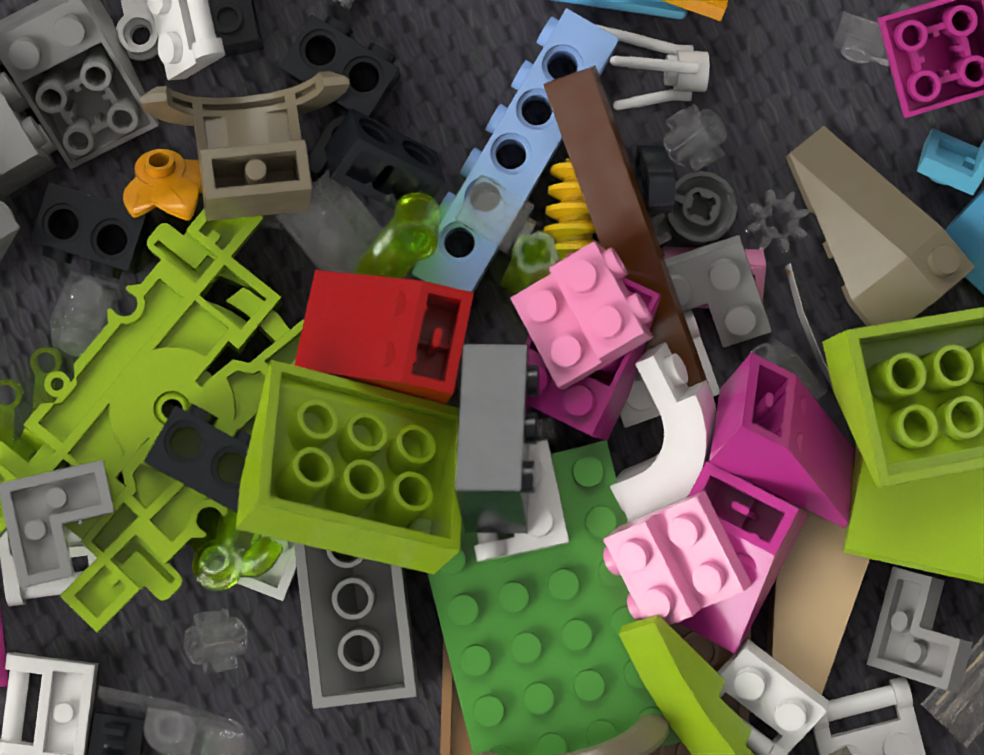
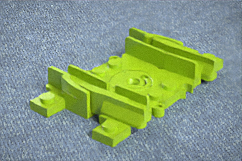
[0,209,304,633]

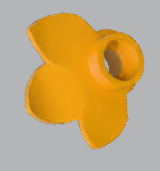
[123,149,202,221]

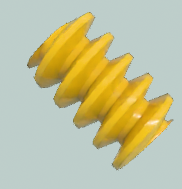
[541,159,601,263]

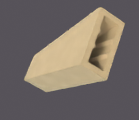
[766,495,870,695]

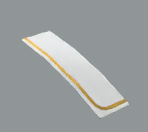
[785,263,833,390]

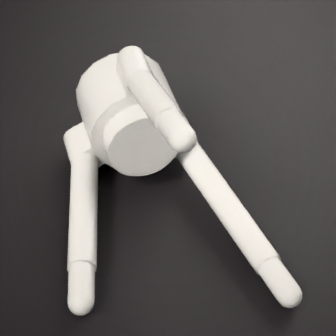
[597,25,710,110]

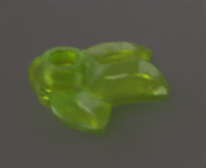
[189,507,283,591]

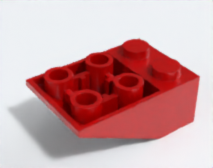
[294,270,474,404]

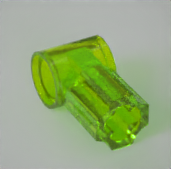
[354,193,441,279]
[500,230,560,295]

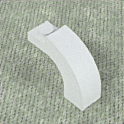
[610,342,716,522]

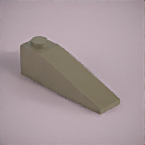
[786,126,975,326]

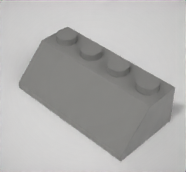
[294,543,419,709]

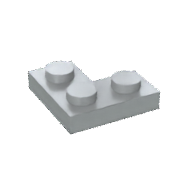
[664,235,772,348]
[0,460,116,588]
[867,566,973,693]

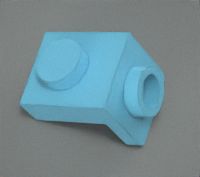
[917,128,984,196]

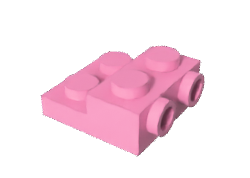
[510,241,653,390]
[603,490,752,625]

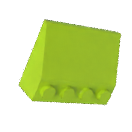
[822,307,984,488]
[236,360,462,574]
[842,444,984,584]

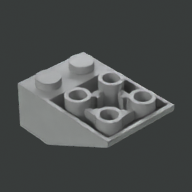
[0,0,159,169]
[0,59,57,197]

